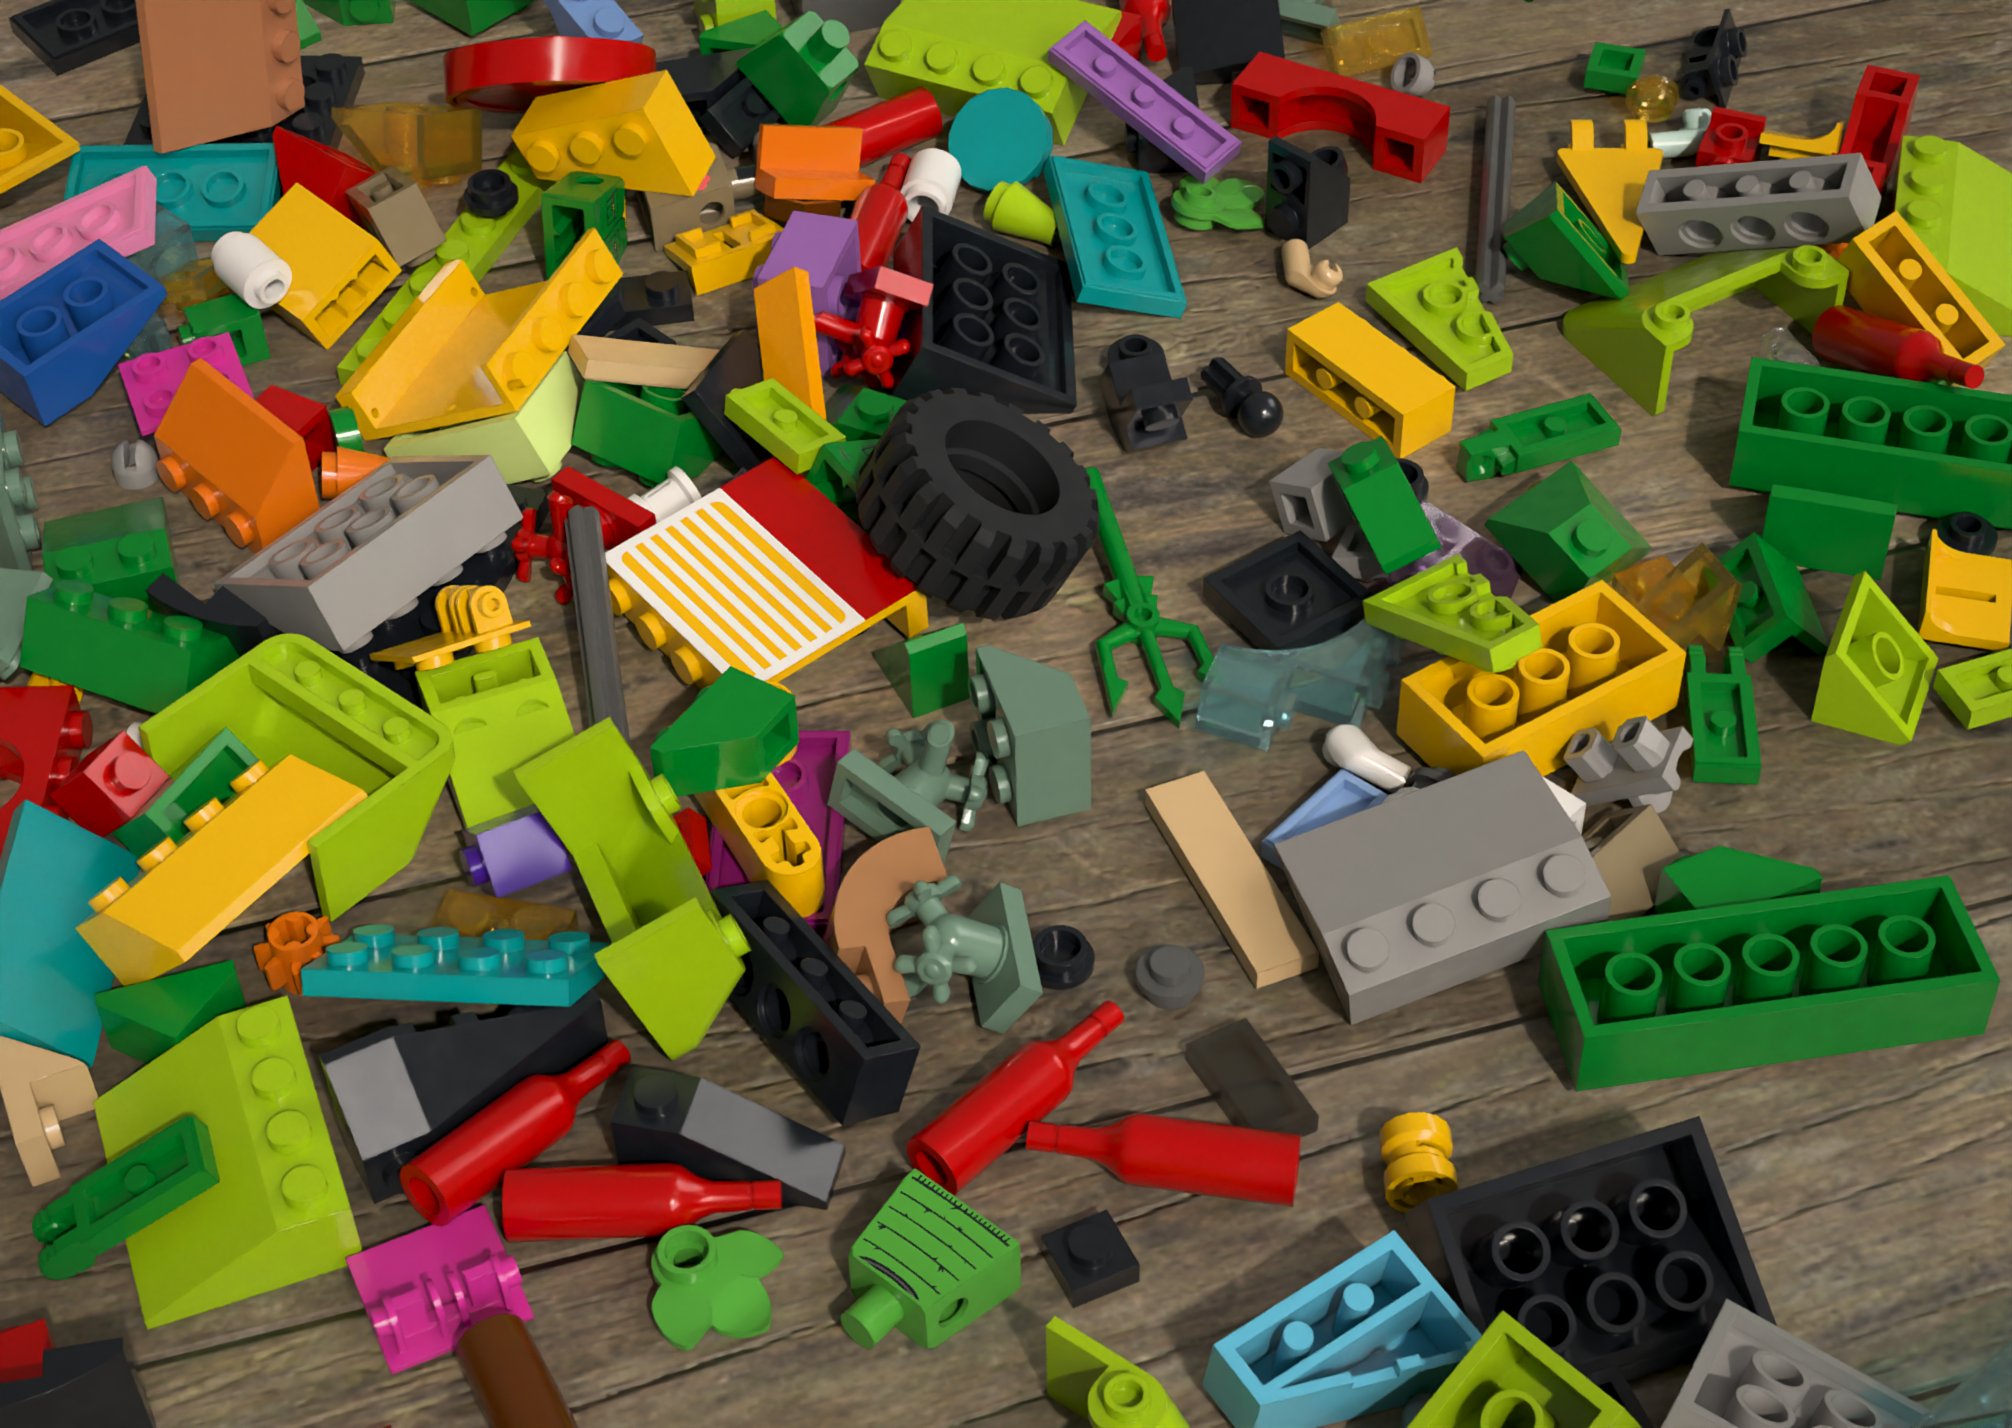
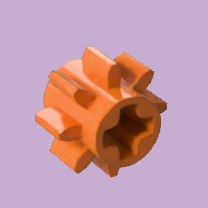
[254,911,341,996]

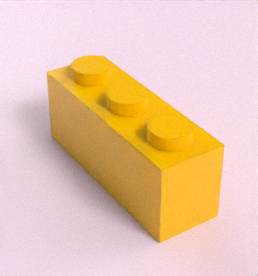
[1837,211,2006,387]
[1285,302,1456,458]

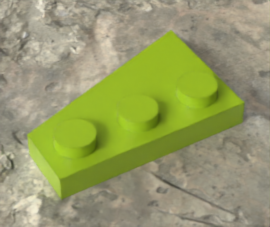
[1365,247,1513,391]
[1362,554,1542,673]

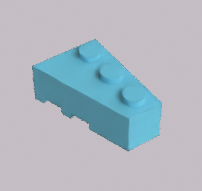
[1202,1230,1482,1428]

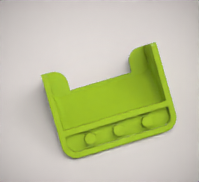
[1562,245,1850,416]

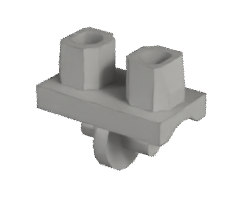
[1564,715,1694,813]

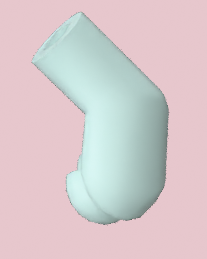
[1647,108,1712,159]

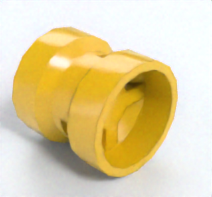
[1379,1112,1458,1213]

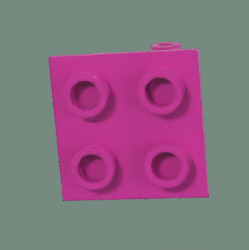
[118,332,254,436]
[345,1205,534,1375]

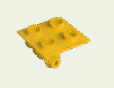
[369,585,531,671]

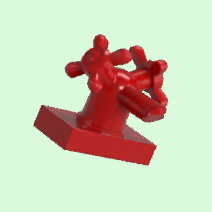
[814,266,934,391]
[511,466,656,605]

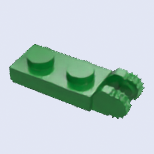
[1683,645,1762,785]
[31,1115,220,1281]

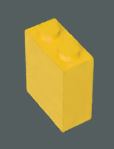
[249,182,402,351]

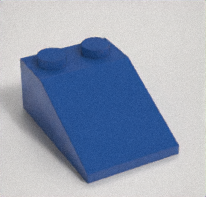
[0,239,168,426]

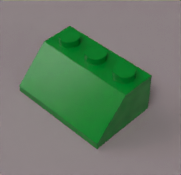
[20,579,240,714]

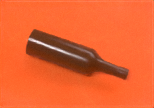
[454,1313,579,1428]

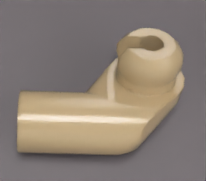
[1281,239,1343,299]

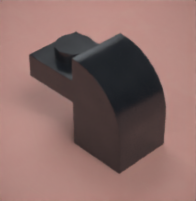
[1099,351,1193,453]

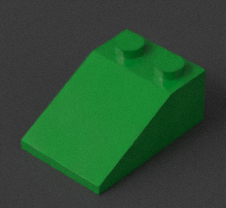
[571,380,724,488]
[42,497,181,614]

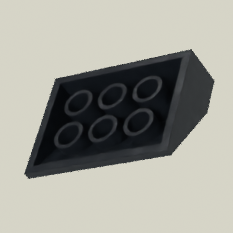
[892,205,1077,414]
[1404,1116,1777,1381]

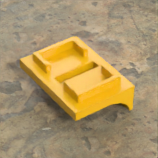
[1759,120,1845,159]
[663,209,784,296]
[1918,529,2012,651]

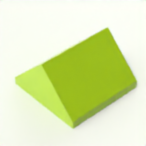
[1811,571,1939,746]

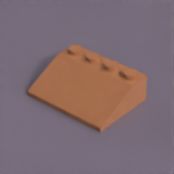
[135,0,305,154]

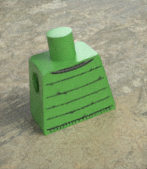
[840,1168,1021,1349]

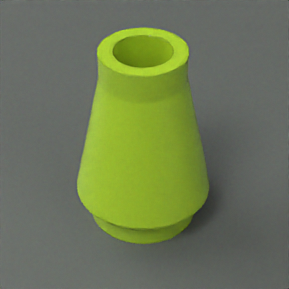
[983,181,1061,247]

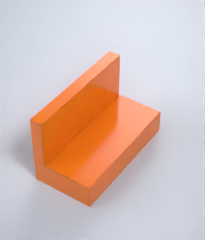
[754,124,875,201]

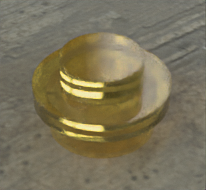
[1626,75,1679,123]

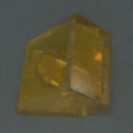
[332,101,482,189]

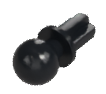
[1200,357,1284,437]

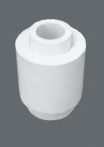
[901,148,962,222]
[211,231,292,309]

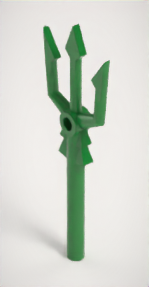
[1085,467,1234,729]

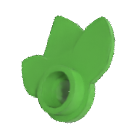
[1171,174,1265,230]
[651,1225,784,1351]

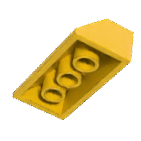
[75,754,368,986]

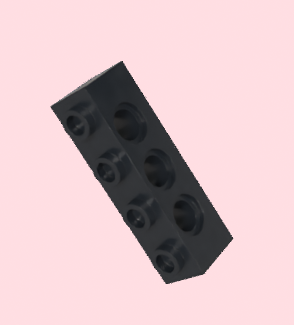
[711,880,921,1126]

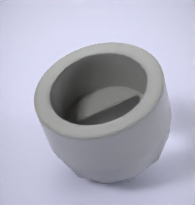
[1390,52,1436,97]
[111,440,160,490]

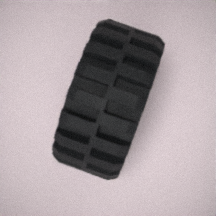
[855,388,1099,619]

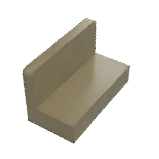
[1582,804,1682,921]

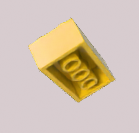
[1396,580,1686,777]

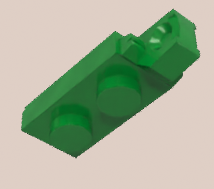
[1456,393,1622,482]

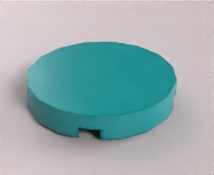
[949,88,1053,194]

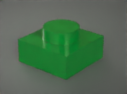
[1584,42,1646,95]

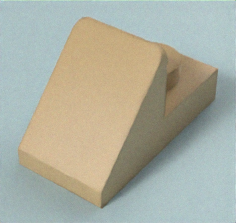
[0,1036,99,1187]

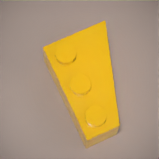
[511,70,716,197]

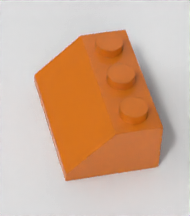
[154,358,320,554]

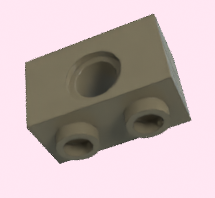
[344,165,447,267]

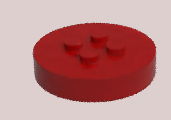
[443,35,657,114]

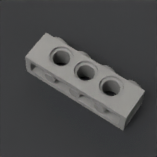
[1636,153,1881,256]

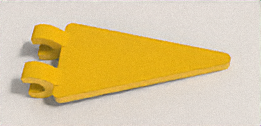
[1556,119,1663,264]

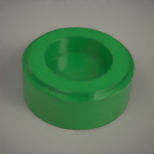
[328,406,364,452]

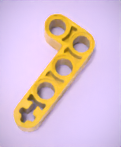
[681,681,825,918]

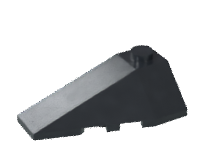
[319,989,609,1204]

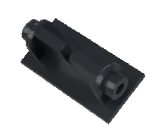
[1680,8,1747,108]

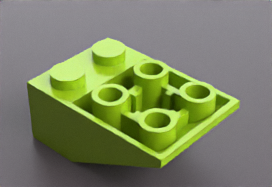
[415,637,575,829]

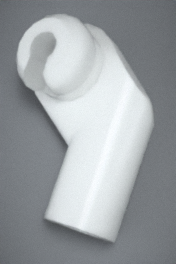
[1322,724,1411,794]

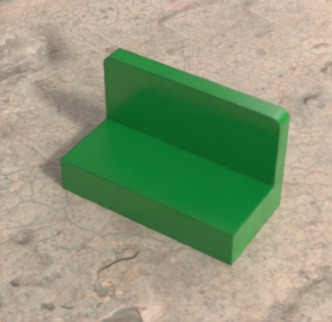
[1706,532,1829,664]

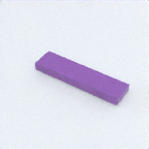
[1048,20,1242,184]

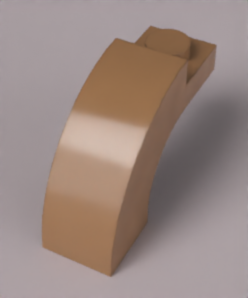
[822,826,947,1024]

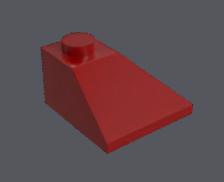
[272,126,380,231]

